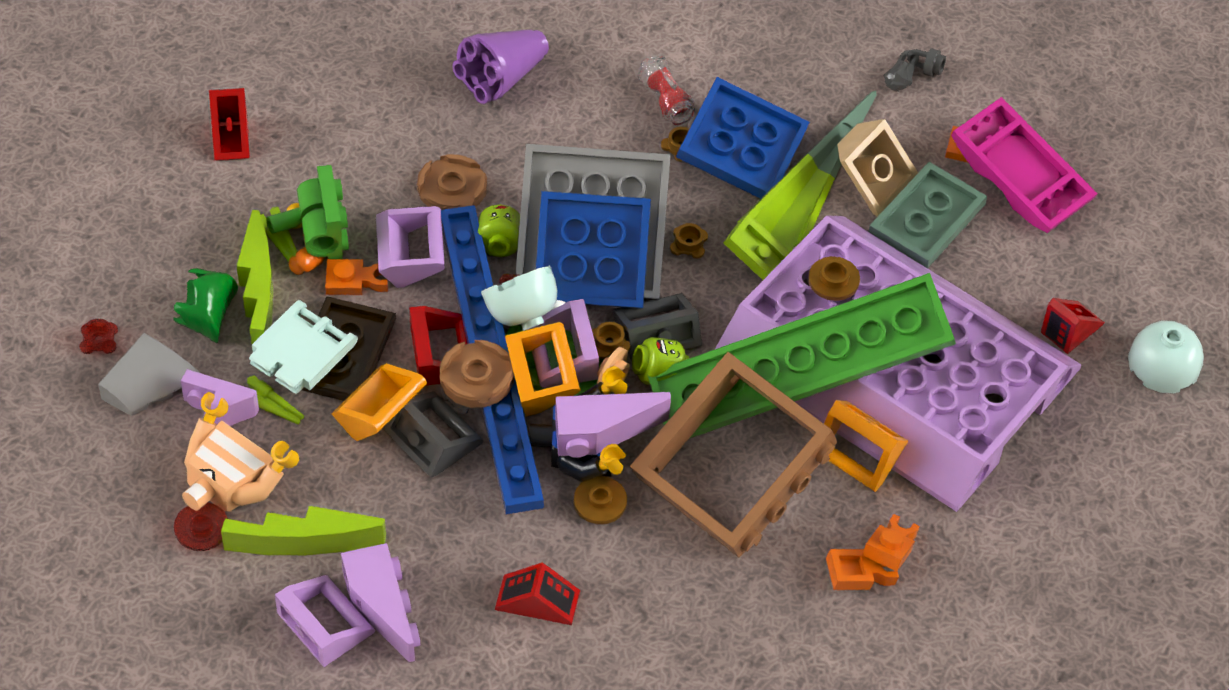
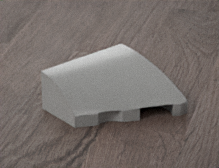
[98,333,200,416]

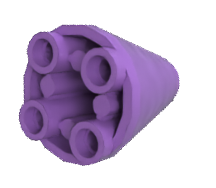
[452,29,549,104]

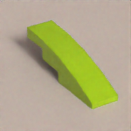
[237,210,273,344]
[221,506,386,556]

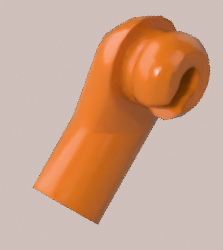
[288,234,325,275]

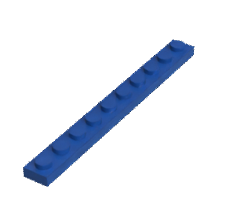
[441,205,544,514]

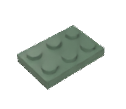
[868,162,987,269]

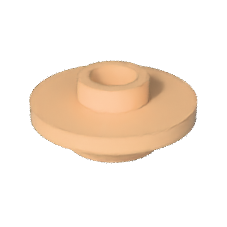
[597,347,630,383]

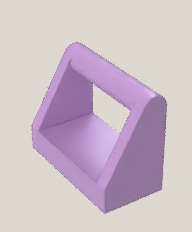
[376,206,445,288]
[527,299,599,388]
[275,575,375,667]

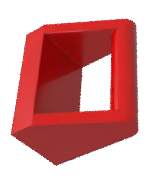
[409,306,468,386]

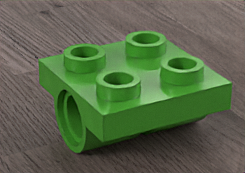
[297,165,349,259]

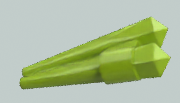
[260,206,297,262]
[247,375,304,425]

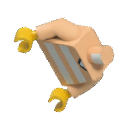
[182,392,299,512]

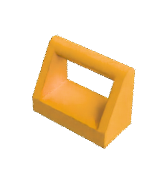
[505,322,580,417]
[331,363,427,441]
[824,400,908,492]

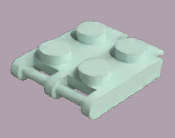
[249,300,358,394]

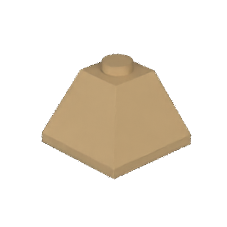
[837,119,918,217]

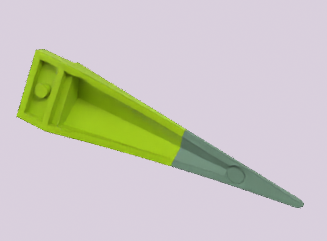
[723,91,877,280]

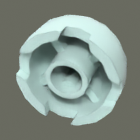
[481,265,558,331]
[1128,321,1204,393]

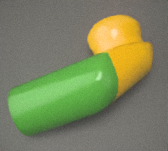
[266,203,302,234]

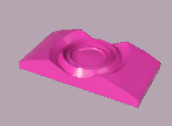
[951,97,1098,233]

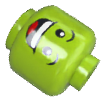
[632,337,690,385]

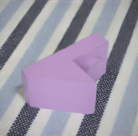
[181,369,259,426]

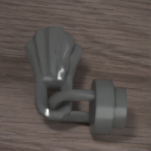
[883,48,946,92]

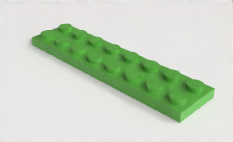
[648,273,956,439]

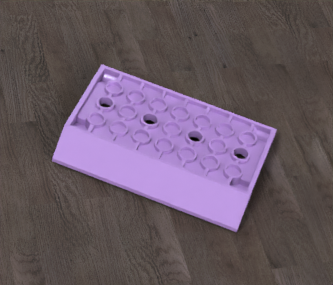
[715,215,1081,512]

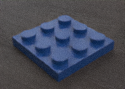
[676,77,810,199]
[536,191,651,309]

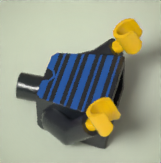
[529,366,628,482]

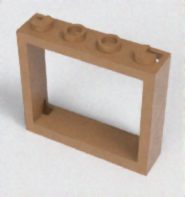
[630,352,837,558]

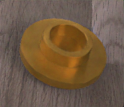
[808,256,860,301]
[574,476,627,524]

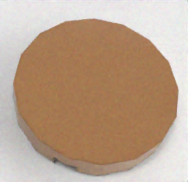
[417,154,487,210]
[440,340,514,408]

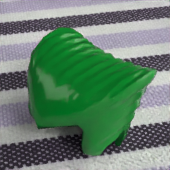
[173,268,238,343]

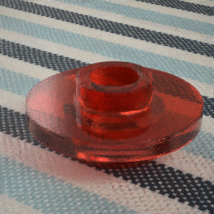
[174,502,228,551]

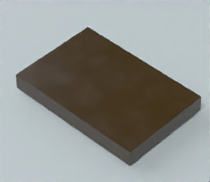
[302,296,396,401]

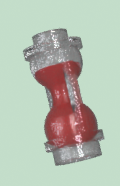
[637,56,695,126]

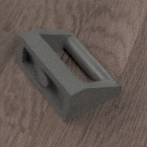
[612,293,702,361]
[383,391,483,477]

